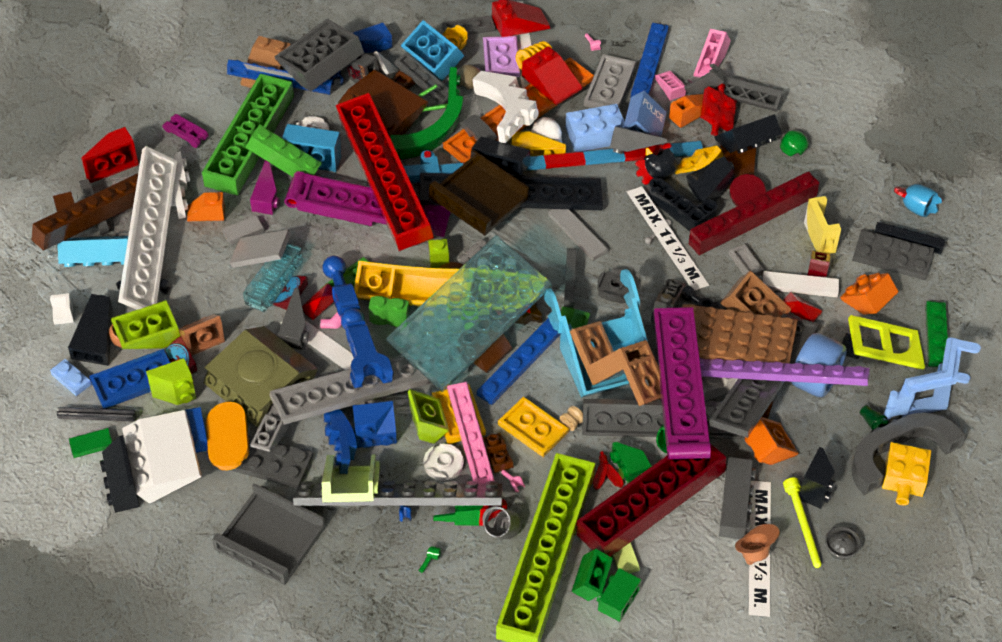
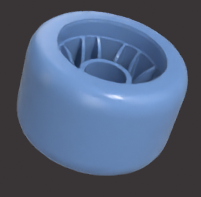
[791,333,847,397]

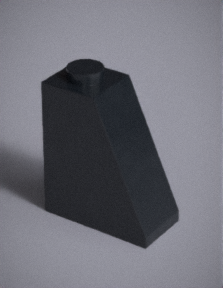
[686,156,735,203]

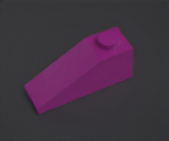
[250,160,280,215]

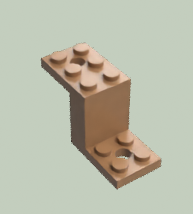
[569,321,661,406]

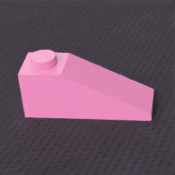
[694,29,731,78]

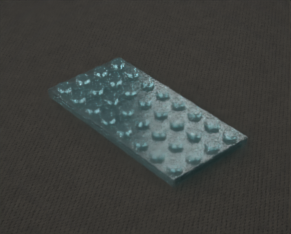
[386,235,552,392]

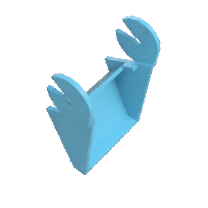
[544,269,648,398]

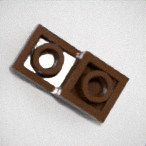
[482,433,514,473]

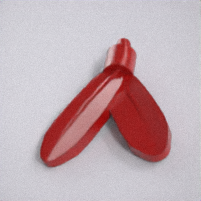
[593,451,624,490]

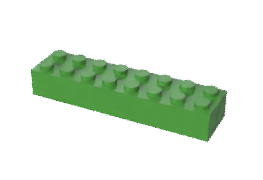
[202,74,294,196]

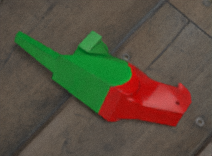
[433,499,507,526]

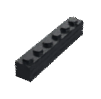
[874,222,945,255]

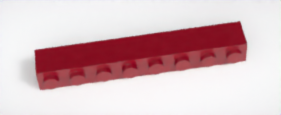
[688,171,819,256]

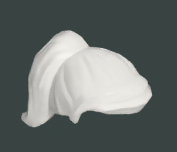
[531,117,562,143]

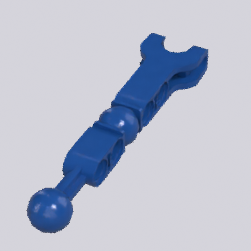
[322,255,393,388]

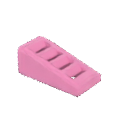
[654,71,686,101]

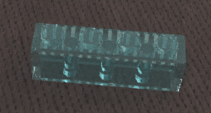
[243,243,303,312]

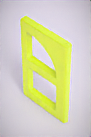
[848,315,925,370]

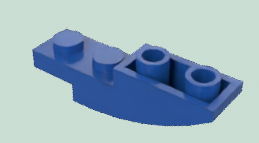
[324,409,357,474]

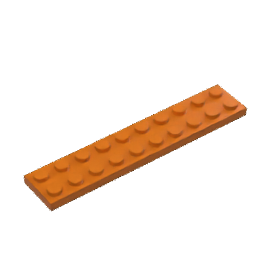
[443,57,594,163]

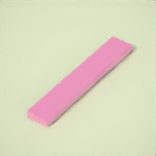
[447,382,495,484]

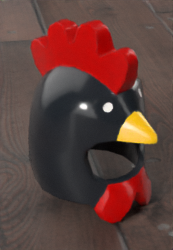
[635,143,678,185]

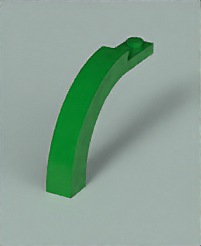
[391,67,463,160]

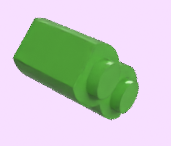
[368,296,409,327]

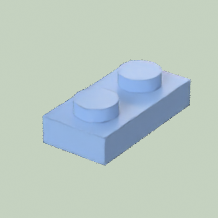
[50,359,92,396]

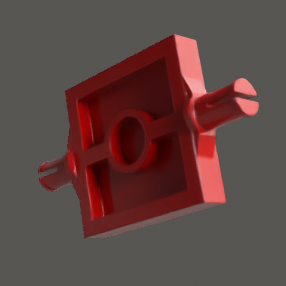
[700,83,737,136]

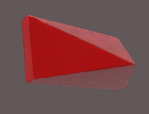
[302,283,334,320]
[783,292,822,322]

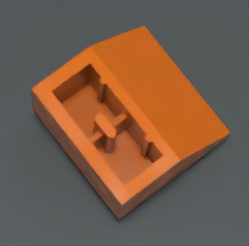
[840,273,899,315]

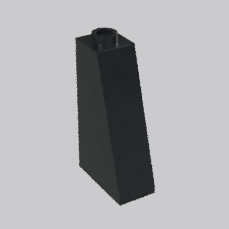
[68,294,113,366]

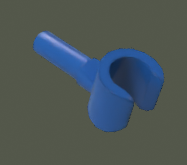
[399,506,412,522]

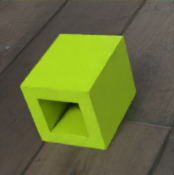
[428,239,449,268]

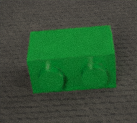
[571,549,613,601]
[596,568,641,622]

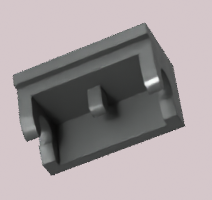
[684,63,724,95]

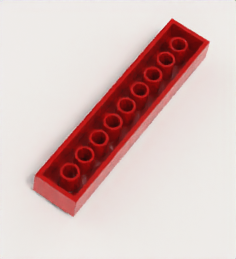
[335,93,434,251]

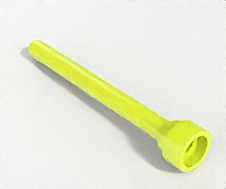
[783,477,821,568]

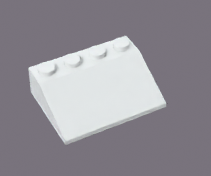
[122,410,202,504]

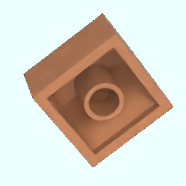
[179,314,225,356]

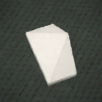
[374,51,400,79]

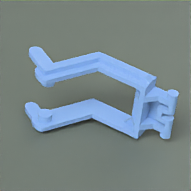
[884,338,981,420]

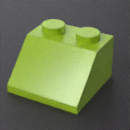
[146,358,196,405]
[408,389,449,444]

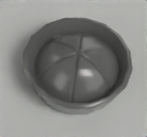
[825,526,861,560]

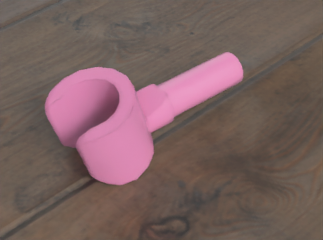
[585,33,601,51]
[501,470,525,492]

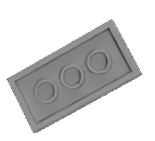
[584,54,636,108]

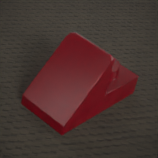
[807,251,830,277]

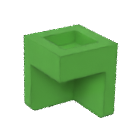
[561,306,590,329]

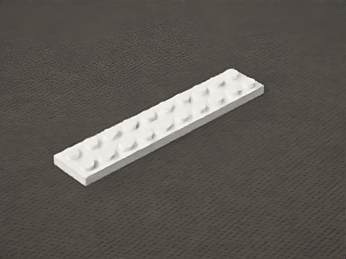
[118,146,177,310]

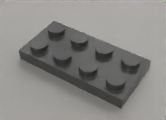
[852,229,934,280]
[230,435,313,488]

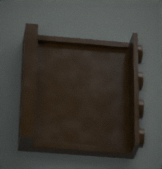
[429,150,529,236]

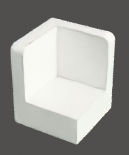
[50,293,74,325]

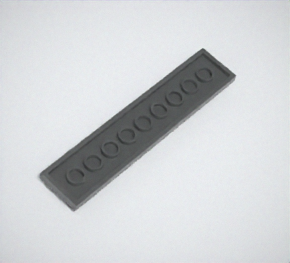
[709,313,820,438]
[293,481,503,506]

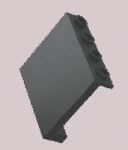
[212,483,325,585]

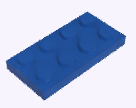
[89,349,170,409]

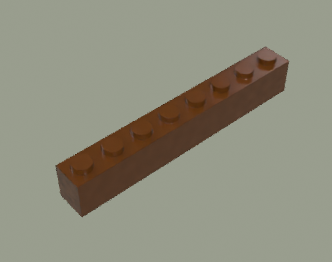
[31,173,138,251]

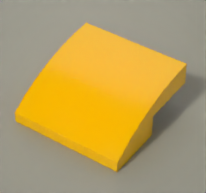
[675,146,721,174]

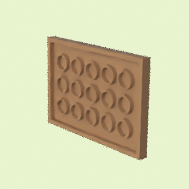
[682,304,798,363]

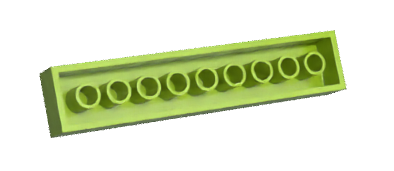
[496,453,595,642]

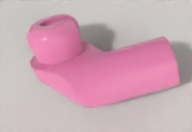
[320,312,341,329]

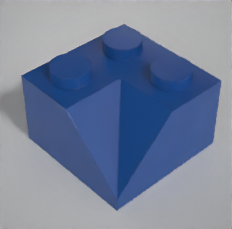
[353,401,397,448]

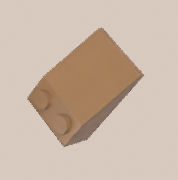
[240,36,291,88]
[720,270,791,317]

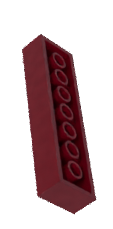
[576,443,726,557]

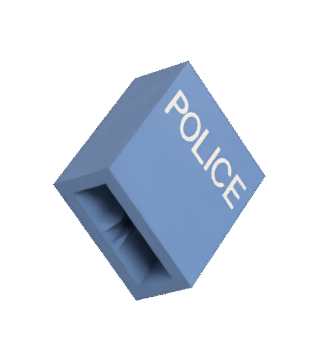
[624,91,667,136]

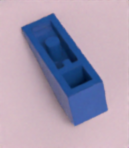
[353,23,392,53]

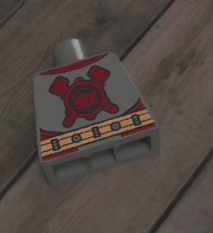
[345,53,380,83]

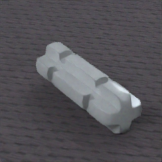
[458,239,487,266]

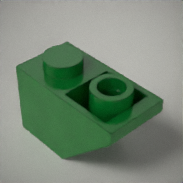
[610,442,652,484]

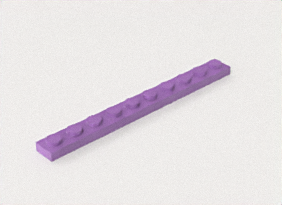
[699,358,870,386]

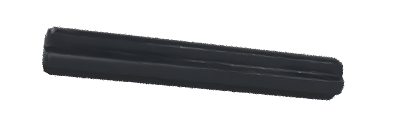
[57,407,136,422]

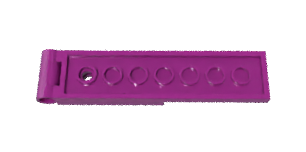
[284,171,451,237]
[654,307,711,459]

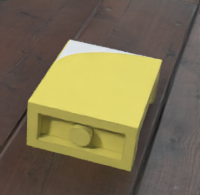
[804,196,841,254]

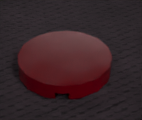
[729,174,766,206]

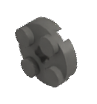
[597,268,635,304]

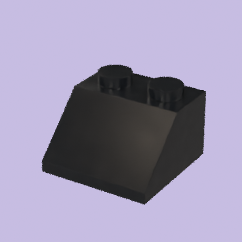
[799,447,836,509]

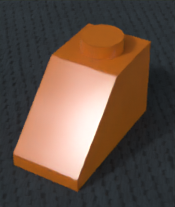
[187,192,225,221]

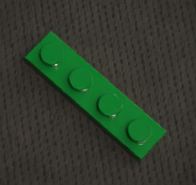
[925,301,948,367]

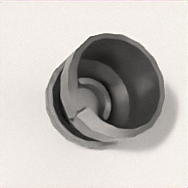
[482,506,521,539]

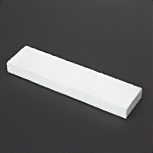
[763,271,839,298]

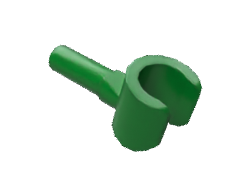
[418,546,441,573]

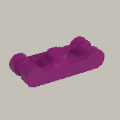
[162,114,209,148]

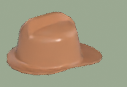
[735,524,780,565]

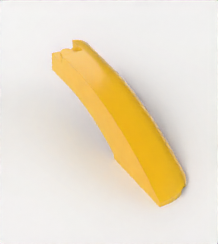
[354,261,547,311]

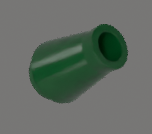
[859,405,889,431]

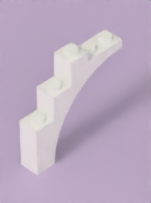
[472,71,539,143]

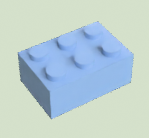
[565,104,625,152]

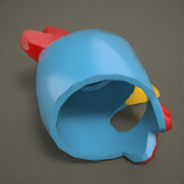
[894,184,942,217]

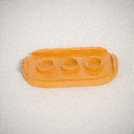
[206,402,249,470]

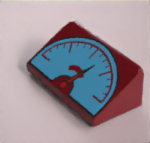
[273,276,308,310]
[164,336,197,374]

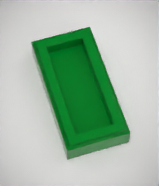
[69,428,112,458]

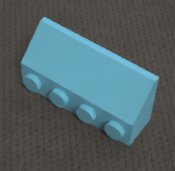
[57,236,128,267]

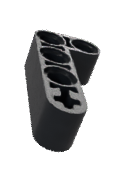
[648,178,718,231]

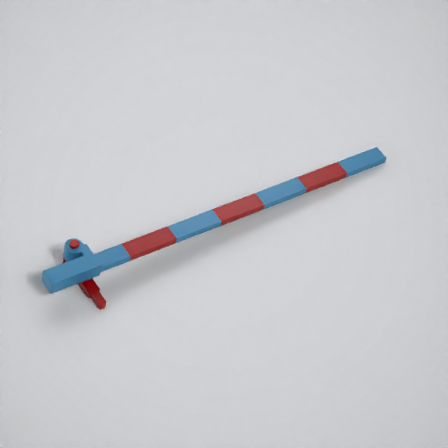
[403,141,703,183]

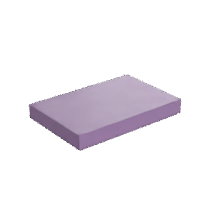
[483,36,520,77]

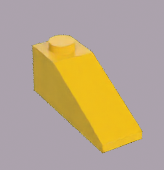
[511,131,566,156]

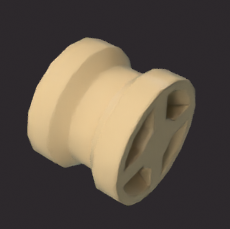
[560,406,583,431]

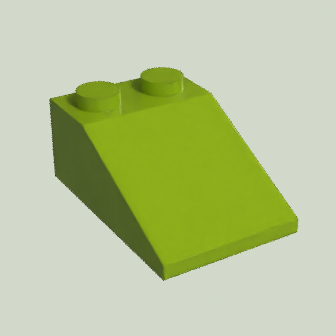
[111,300,180,349]

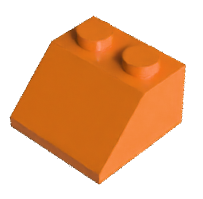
[744,417,799,465]

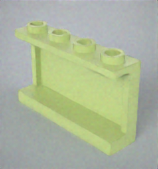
[322,454,380,502]

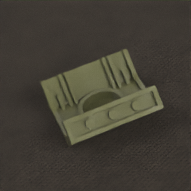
[203,326,318,427]

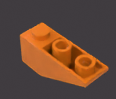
[669,94,704,128]

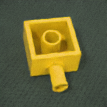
[882,442,931,506]

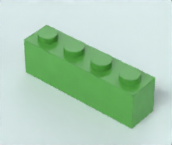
[245,124,321,177]

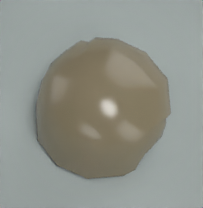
[457,65,481,90]

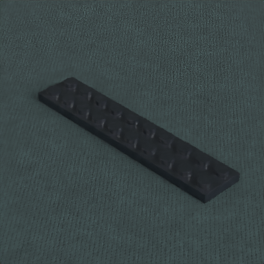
[420,173,603,211]

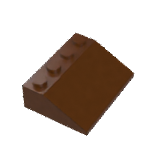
[338,70,428,139]

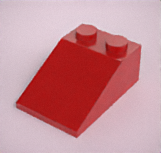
[492,0,550,37]
[522,46,582,105]
[81,127,139,184]

